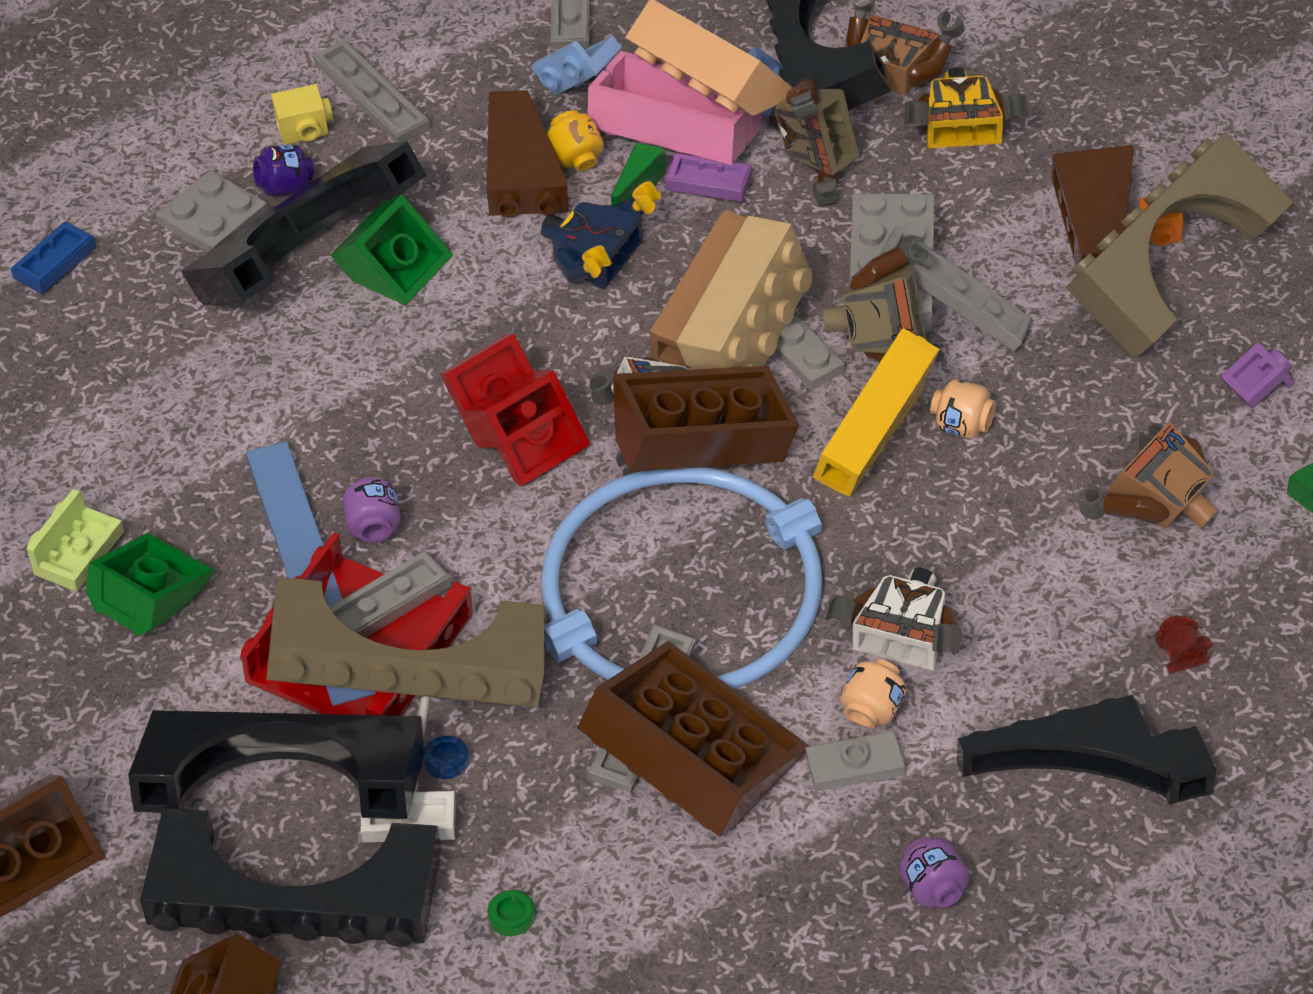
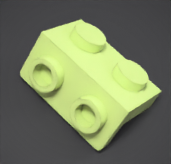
[27,489,124,592]

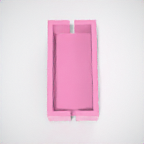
[588,51,763,165]

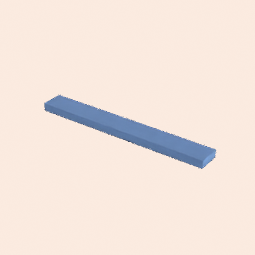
[246,441,375,706]

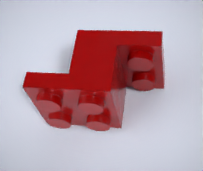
[439,333,590,486]

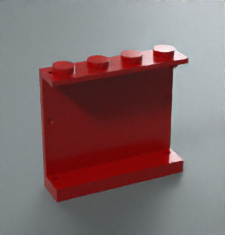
[240,532,473,716]

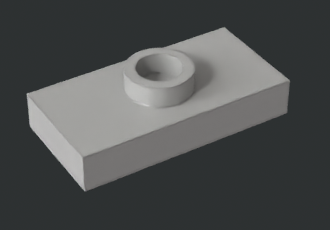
[805,731,905,792]

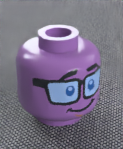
[342,477,401,543]
[899,837,970,908]

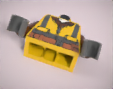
[904,67,1028,149]

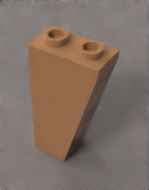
[650,209,747,369]

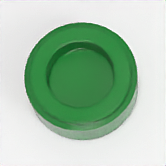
[487,890,535,936]

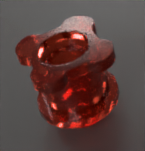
[1155,615,1212,674]

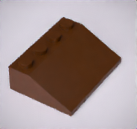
[577,641,809,837]

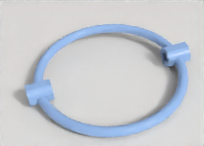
[541,467,823,689]

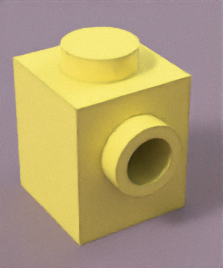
[271,84,333,144]

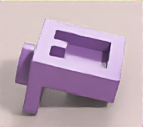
[1220,342,1295,409]

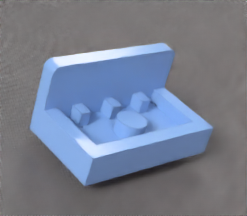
[531,35,622,94]

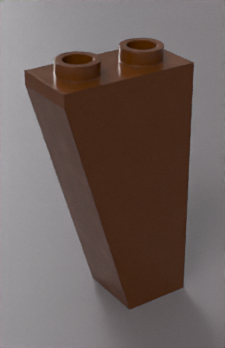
[487,90,569,218]
[1052,145,1134,265]

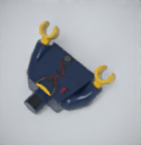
[541,181,661,290]

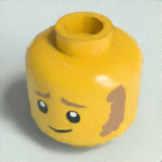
[547,110,604,172]

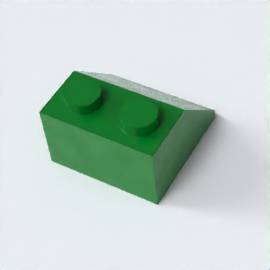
[331,194,453,305]

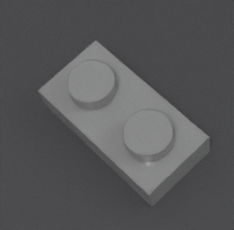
[774,315,845,390]

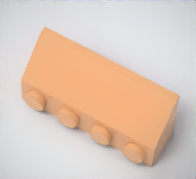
[625,0,793,116]

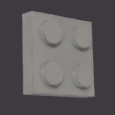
[155,170,269,253]

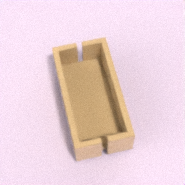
[676,216,813,370]

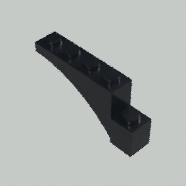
[957,695,1216,805]

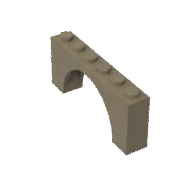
[1065,132,1293,358]
[266,577,544,708]

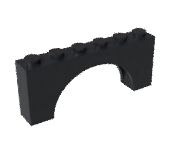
[766,0,891,111]
[181,141,427,305]
[140,808,441,947]

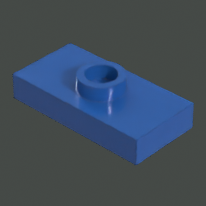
[10,221,96,294]

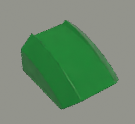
[85,533,215,637]

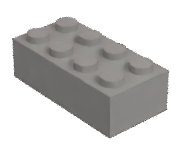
[849,193,934,342]

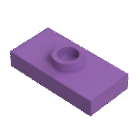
[665,153,752,202]

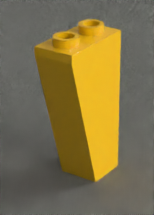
[813,328,939,496]

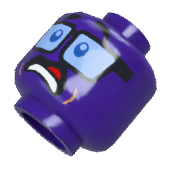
[253,144,314,197]

